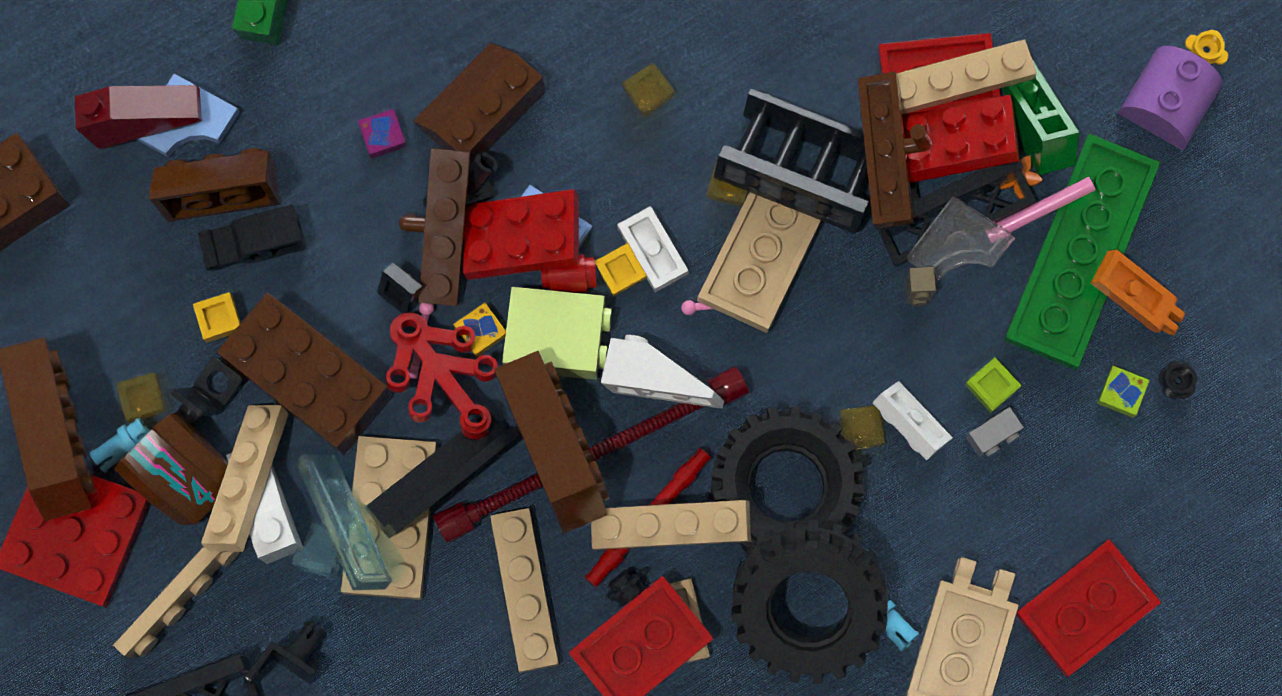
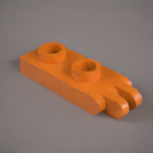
[1091,250,1185,335]

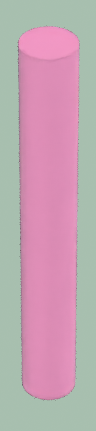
[984,177,1096,242]

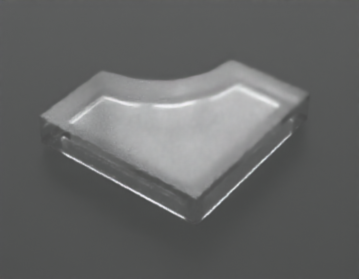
[906,196,1015,280]

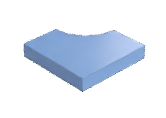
[136,74,240,157]

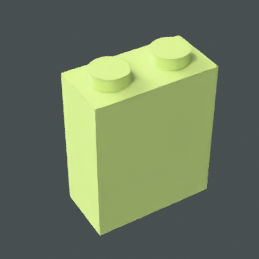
[502,287,612,380]

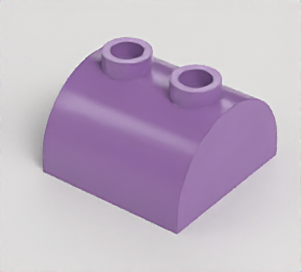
[1117,46,1223,151]

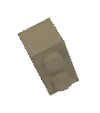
[904,267,936,307]

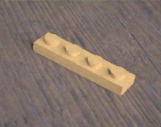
[897,39,1037,114]
[201,405,289,552]
[591,500,751,550]
[490,508,559,673]
[113,547,239,659]

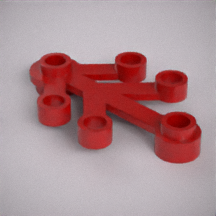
[386,313,498,440]

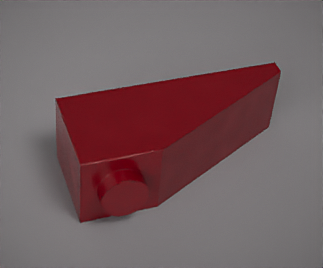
[75,85,202,149]

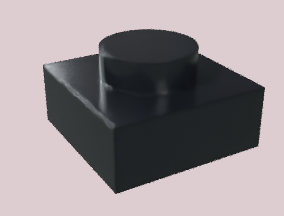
[377,263,422,314]

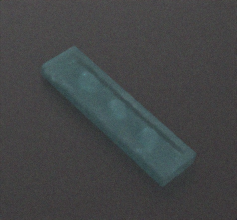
[296,454,392,590]

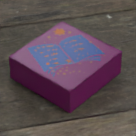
[358,109,407,159]

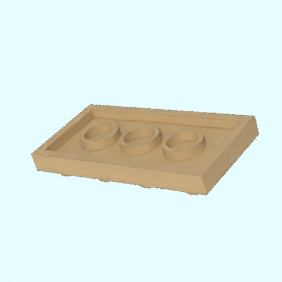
[697,192,821,333]
[341,436,438,600]

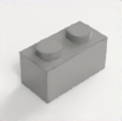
[966,407,1024,458]

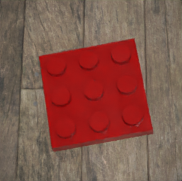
[0,475,150,608]

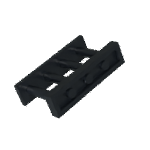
[713,89,869,234]

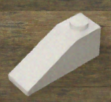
[601,335,724,409]
[226,453,304,564]

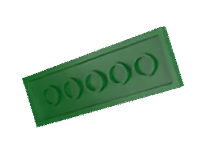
[1003,134,1160,371]

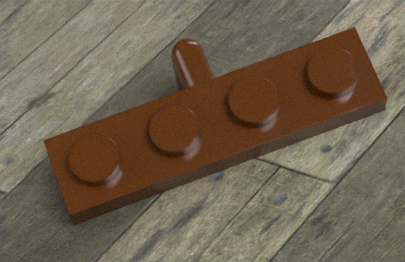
[858,71,932,229]
[399,148,471,306]

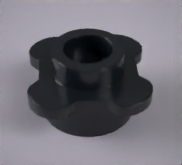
[606,570,645,607]

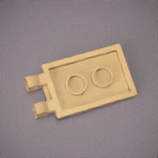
[906,557,1019,696]

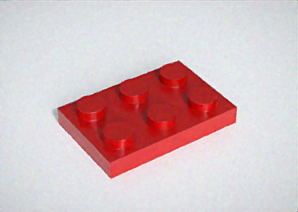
[877,33,1000,117]
[903,95,1019,183]
[463,189,579,280]
[1016,539,1161,677]
[568,576,714,696]

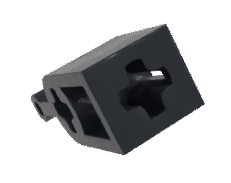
[198,204,307,271]

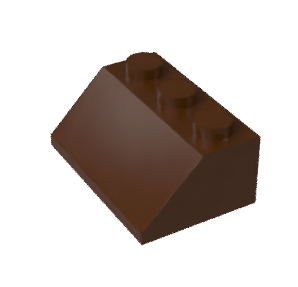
[413,43,545,165]
[149,148,280,222]

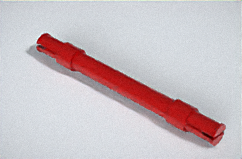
[584,448,711,588]

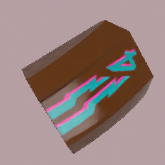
[114,411,228,525]

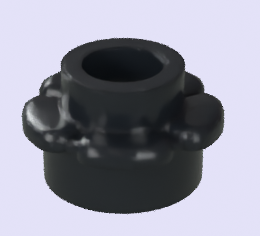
[1158,362,1197,399]

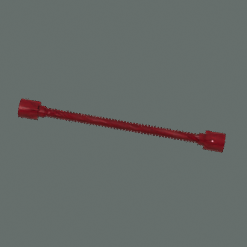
[433,366,749,544]

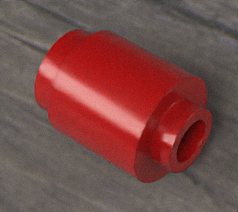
[541,254,597,293]

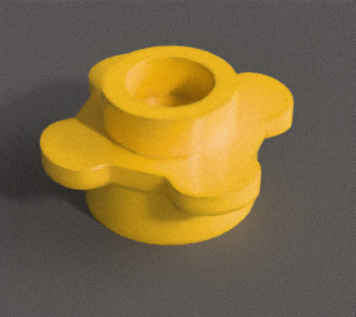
[1185,30,1228,65]

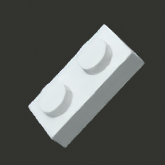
[617,206,689,292]
[873,381,953,460]

